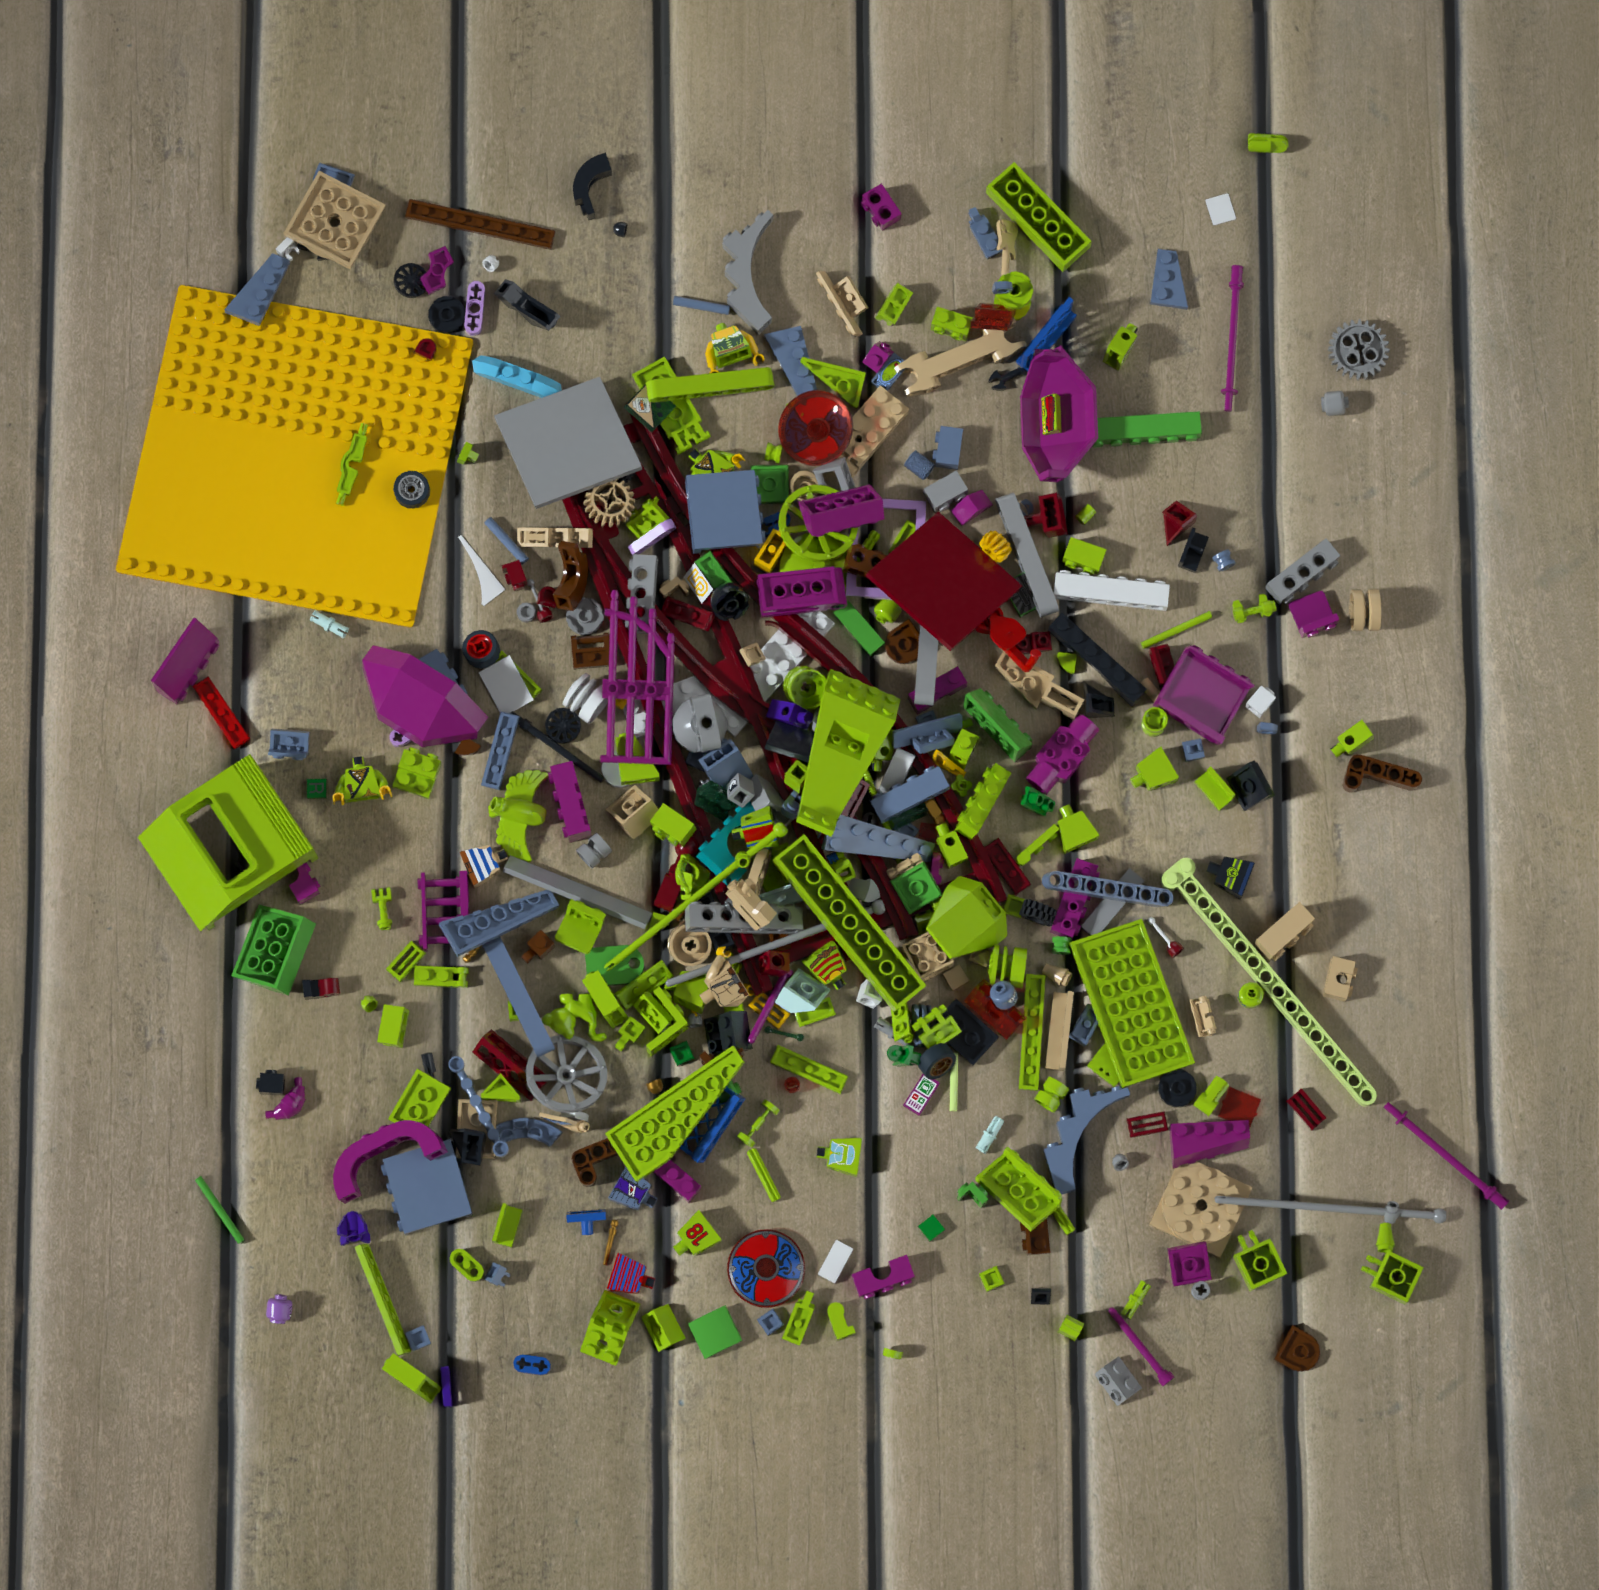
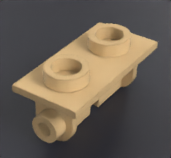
[1190,996,1217,1037]

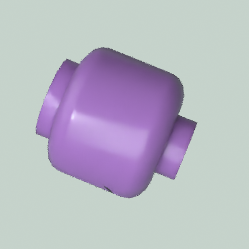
[266,1294,293,1324]

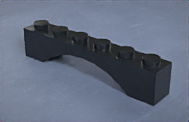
[1048,613,1147,707]

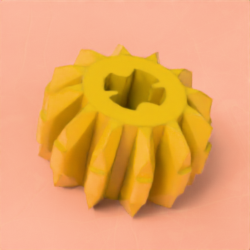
[979,530,1012,563]

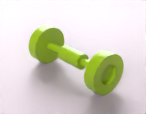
[737,1099,780,1148]

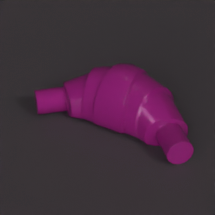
[265,1077,306,1120]

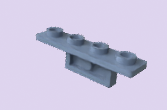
[892,713,962,754]

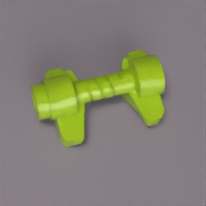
[1232,594,1276,623]

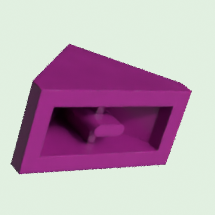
[951,490,993,526]

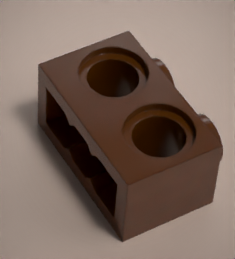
[843,544,887,579]

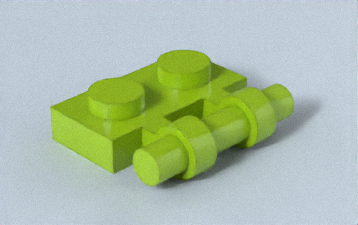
[911,1004,962,1050]

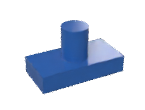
[566,1209,606,1235]

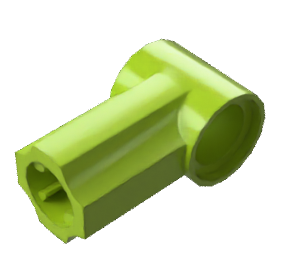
[1193,1076,1229,1116]

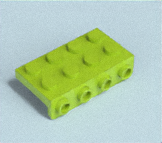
[975,1147,1062,1232]

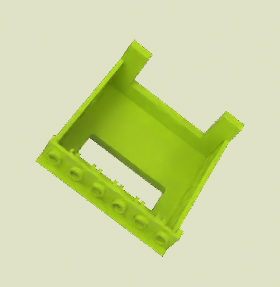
[138,754,319,932]

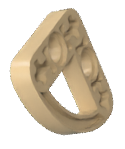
[748,847,772,897]

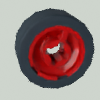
[462,630,500,669]

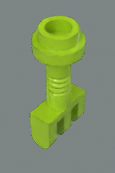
[371,887,393,930]

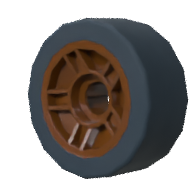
[918,1043,956,1080]

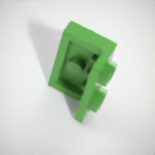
[957,1181,988,1208]

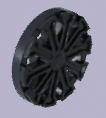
[393,263,427,298]
[545,708,581,744]

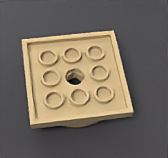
[284,171,386,270]
[1149,1161,1253,1258]

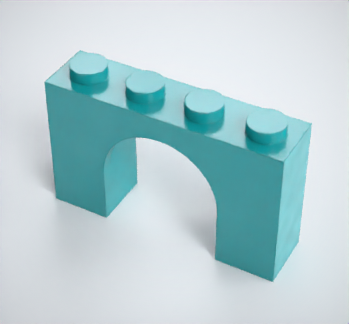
[696,801,755,886]

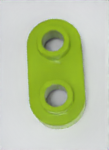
[450,1249,484,1282]

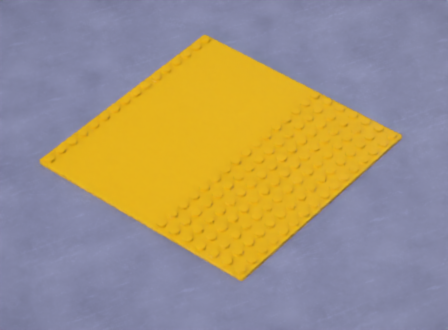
[116,285,473,628]

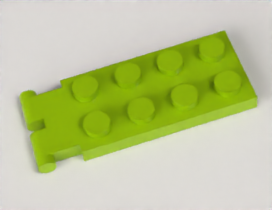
[632,357,711,455]

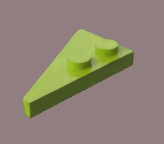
[800,357,866,408]

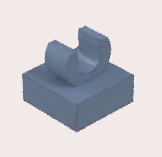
[1182,739,1205,762]
[484,1262,510,1287]

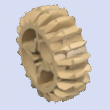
[584,479,635,527]

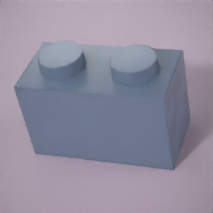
[932,426,963,470]

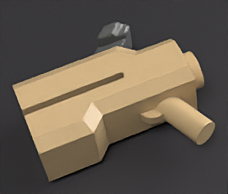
[725,879,777,931]

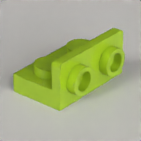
[626,497,669,539]
[633,991,673,1034]

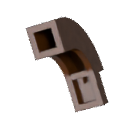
[553,541,588,611]

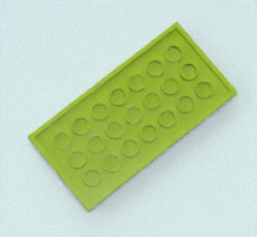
[1069,919,1195,1088]

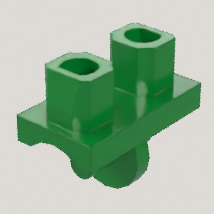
[1021,786,1055,816]
[887,1045,922,1067]

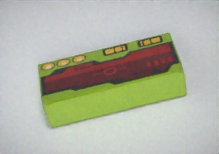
[1041,393,1062,435]

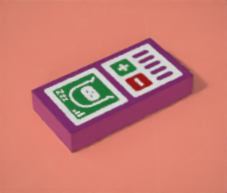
[903,1074,940,1116]

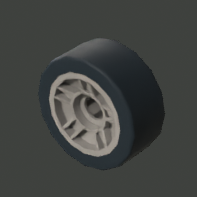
[393,471,430,509]

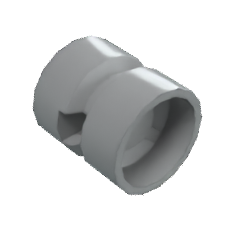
[576,833,612,869]

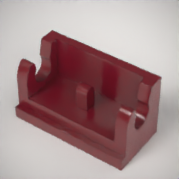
[1149,644,1175,688]

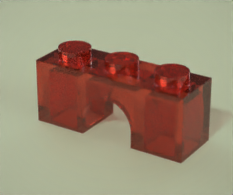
[964,979,1027,1040]

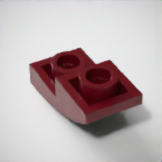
[1015,631,1052,655]

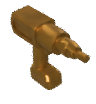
[922,798,948,826]

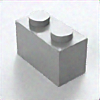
[923,470,968,512]

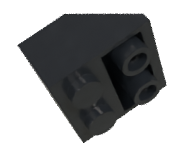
[704,1011,753,1057]

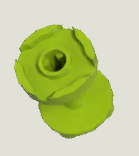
[994,271,1033,321]

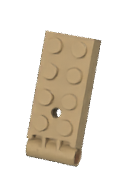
[828,385,909,478]

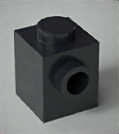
[256,1070,285,1096]

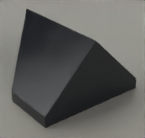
[1083,681,1115,718]
[449,1128,487,1166]

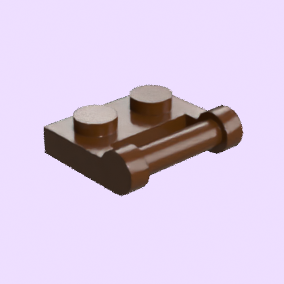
[571,632,610,670]

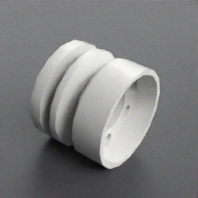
[562,673,608,724]

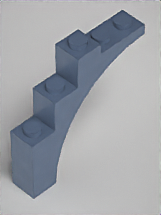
[1043,1086,1130,1195]

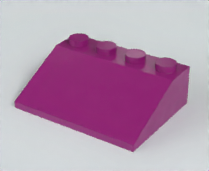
[151,618,220,705]

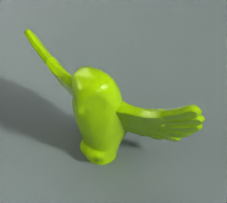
[488,770,549,862]

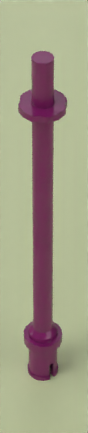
[1221,265,1244,412]
[1383,1102,1509,1210]

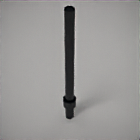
[510,711,605,783]

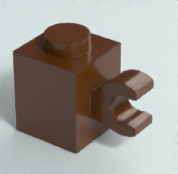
[521,930,555,964]

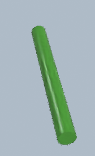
[195,1176,245,1244]

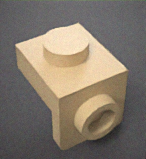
[659,576,690,599]

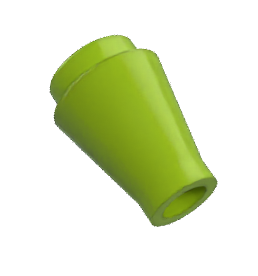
[1376,1223,1395,1253]

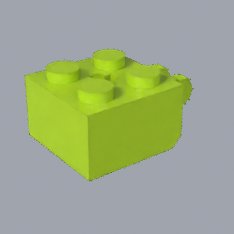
[1233,1230,1287,1292]
[1361,1251,1424,1305]

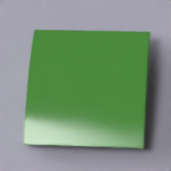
[688,1305,743,1359]

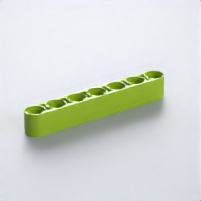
[646,367,775,403]

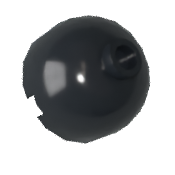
[710,582,749,621]

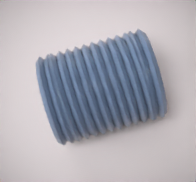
[904,450,935,480]

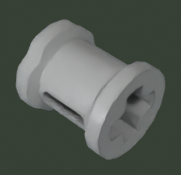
[1191,1281,1210,1300]

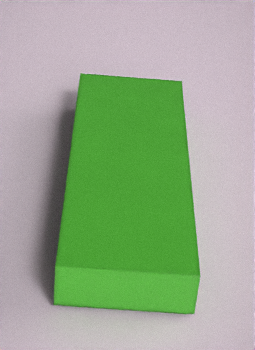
[833,601,885,656]

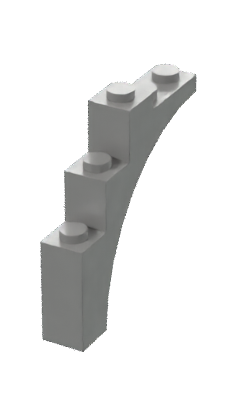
[722,210,773,335]

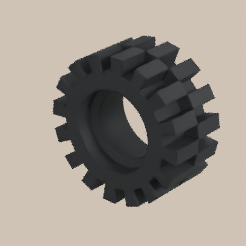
[1019,899,1057,927]

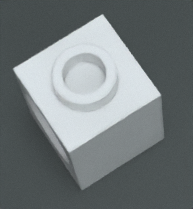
[1245,686,1276,718]
[856,980,882,1008]

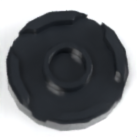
[428,296,466,334]
[1158,1069,1197,1108]

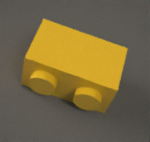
[754,528,787,573]

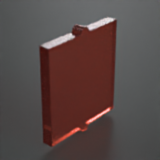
[1218,1087,1261,1129]

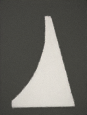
[458,535,505,606]

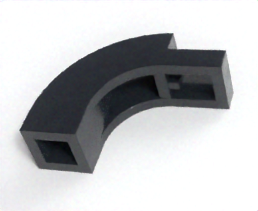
[573,153,612,221]

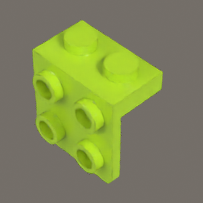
[555,899,606,954]

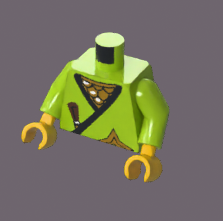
[688,449,746,475]
[332,756,392,805]

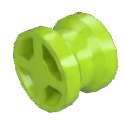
[764,442,783,463]

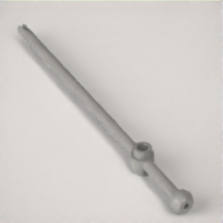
[666,900,885,987]
[1214,1196,1446,1224]

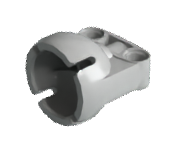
[672,694,727,753]

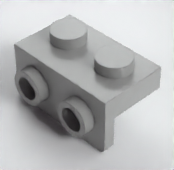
[1095,1356,1142,1406]

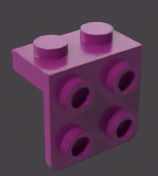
[1288,591,1339,638]

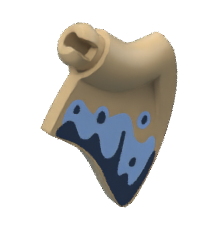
[539,1112,590,1133]

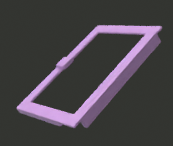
[846,499,926,600]

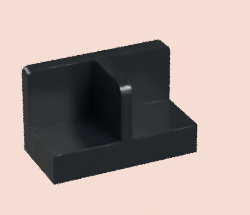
[1178,527,1209,573]

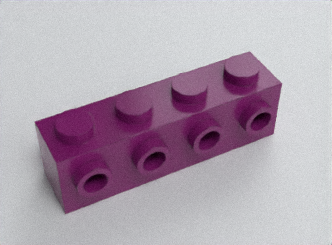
[1050,858,1100,940]

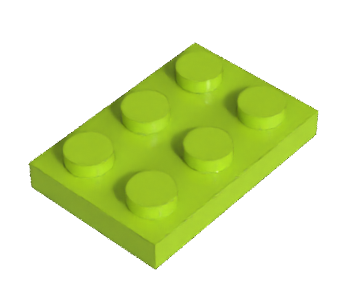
[388,1069,451,1127]

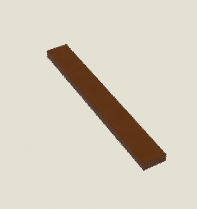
[405,199,556,250]

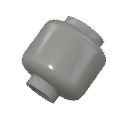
[1321,391,1349,416]

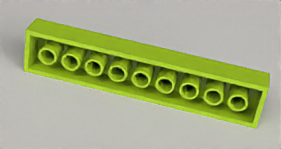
[772,834,927,1012]

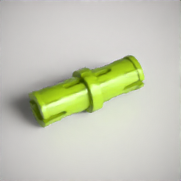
[1120,1280,1151,1320]

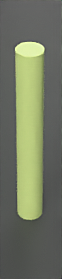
[949,1053,959,1112]

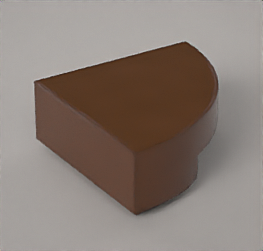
[455,739,481,756]

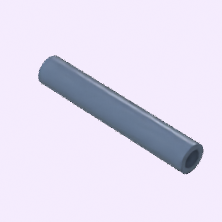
[673,296,730,315]
[484,517,529,565]

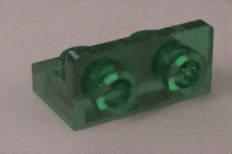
[694,780,737,821]

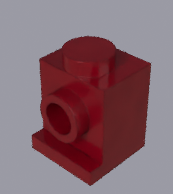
[501,560,527,591]

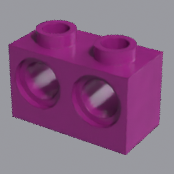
[861,183,902,231]

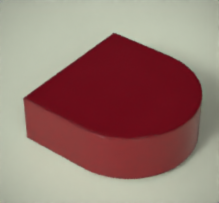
[414,338,437,361]
[537,586,556,608]

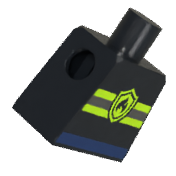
[1206,857,1255,900]

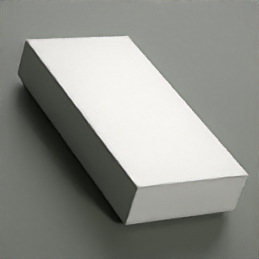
[818,1240,853,1284]

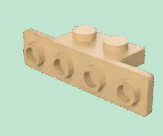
[816,271,868,336]

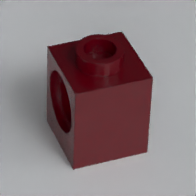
[758,950,790,977]

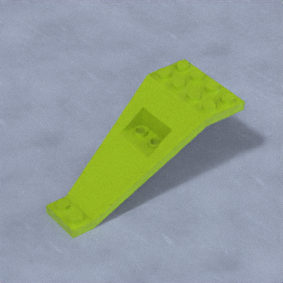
[796,669,901,837]

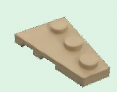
[995,651,1055,710]

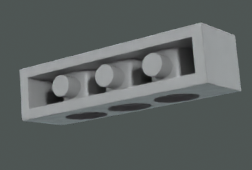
[1265,538,1340,605]
[625,554,658,634]

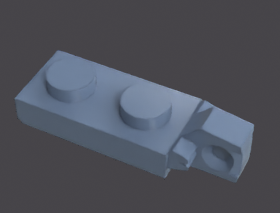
[968,207,1002,259]

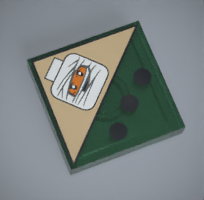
[624,384,676,432]

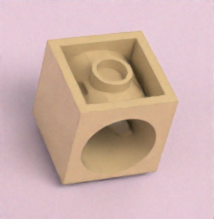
[901,932,954,982]

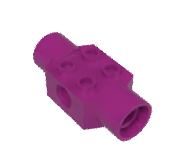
[1026,714,1100,795]

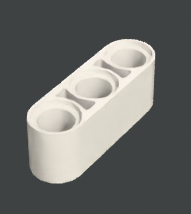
[877,748,915,794]

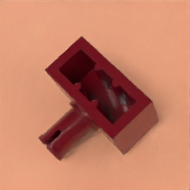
[1024,492,1067,538]

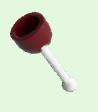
[1147,917,1184,958]

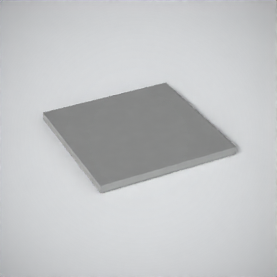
[494,377,642,509]

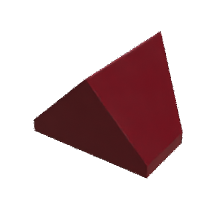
[1162,500,1197,546]

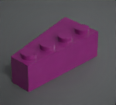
[548,761,592,843]
[1170,1120,1250,1169]

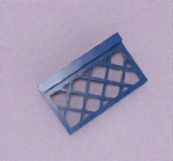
[1016,297,1077,372]
[679,1086,746,1163]

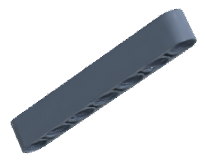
[1042,871,1173,907]
[483,937,555,1057]

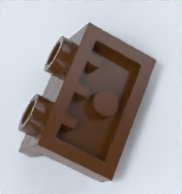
[1020,1218,1050,1256]

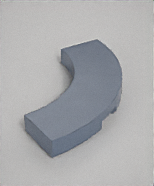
[496,1118,563,1147]

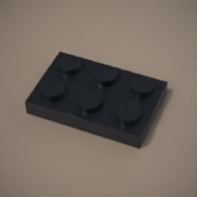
[930,999,999,1066]

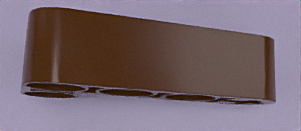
[1342,754,1422,793]
[571,1138,618,1187]

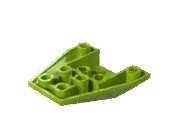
[926,876,1008,959]

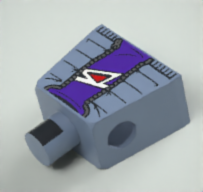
[608,1167,658,1210]

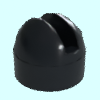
[613,222,628,238]

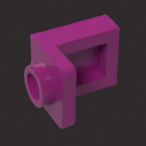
[862,341,894,373]

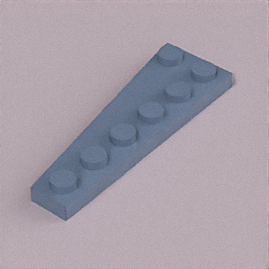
[821,815,935,862]
[439,890,559,957]

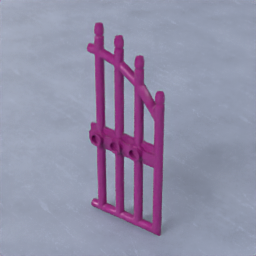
[600,590,675,765]

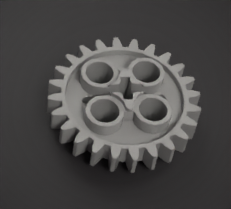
[1328,319,1390,381]

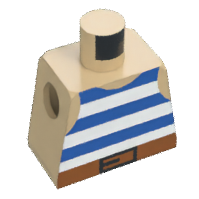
[459,845,508,888]

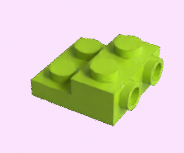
[392,747,442,799]

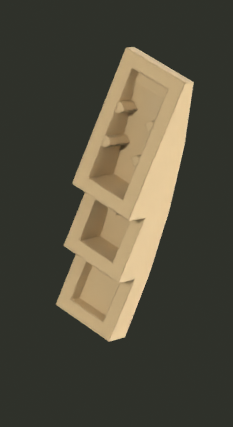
[517,527,593,548]

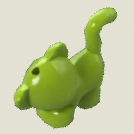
[542,994,607,1042]

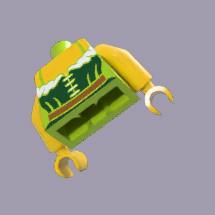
[705,323,765,373]

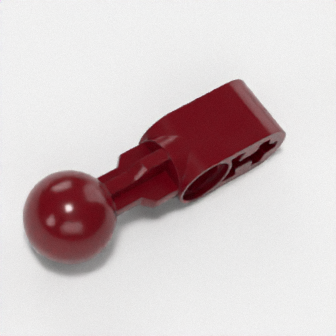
[654,836,699,912]

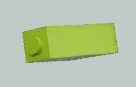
[615,733,660,786]
[582,970,629,1029]
[382,1353,442,1404]

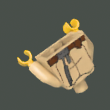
[699,946,754,1007]

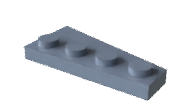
[225,253,290,326]

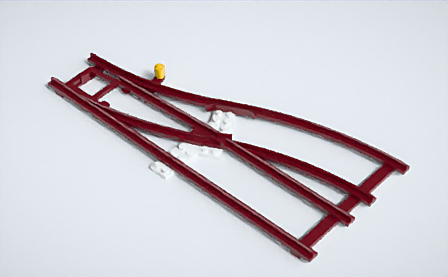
[562,402,1007,996]

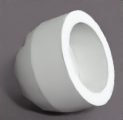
[482,255,499,272]

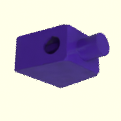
[766,699,813,730]

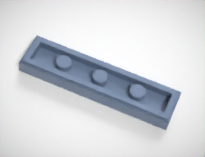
[481,711,520,790]

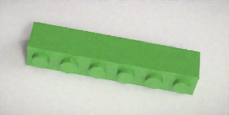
[1092,411,1202,448]

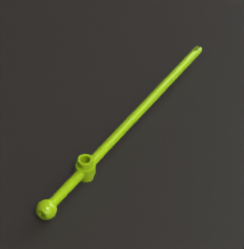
[604,822,788,971]

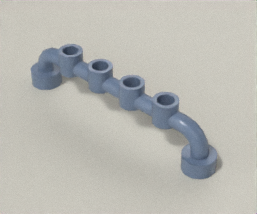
[448,1056,509,1158]

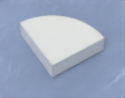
[561,1111,589,1122]

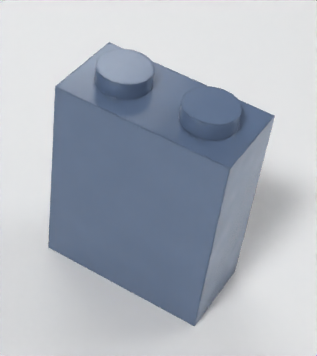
[699,739,754,798]

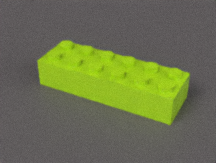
[986,162,1092,272]

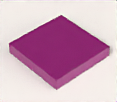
[1167,1241,1212,1287]

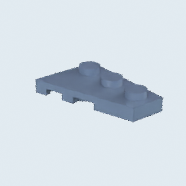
[1150,249,1188,310]

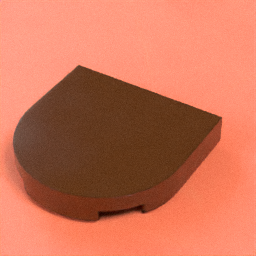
[885,619,919,664]
[1274,1325,1320,1372]

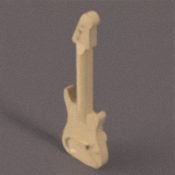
[996,219,1018,276]

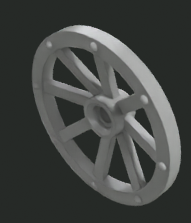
[526,1035,607,1113]

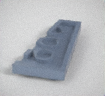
[764,326,818,400]

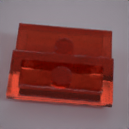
[971,303,1016,331]

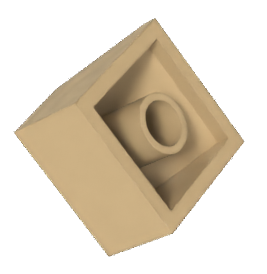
[606,785,658,839]

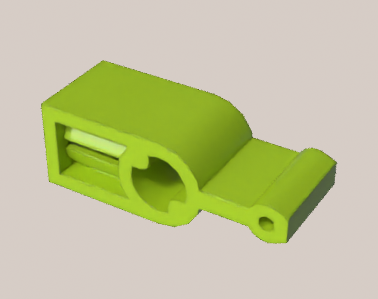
[1058,1315,1084,1341]

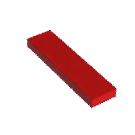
[192,676,250,750]

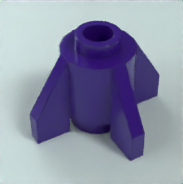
[337,1211,371,1246]

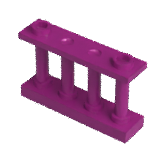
[417,871,470,952]

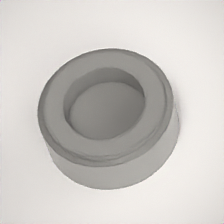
[517,603,536,623]

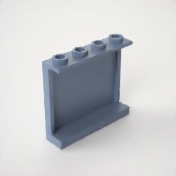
[685,470,765,554]
[381,1139,473,1236]

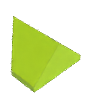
[481,1073,521,1103]

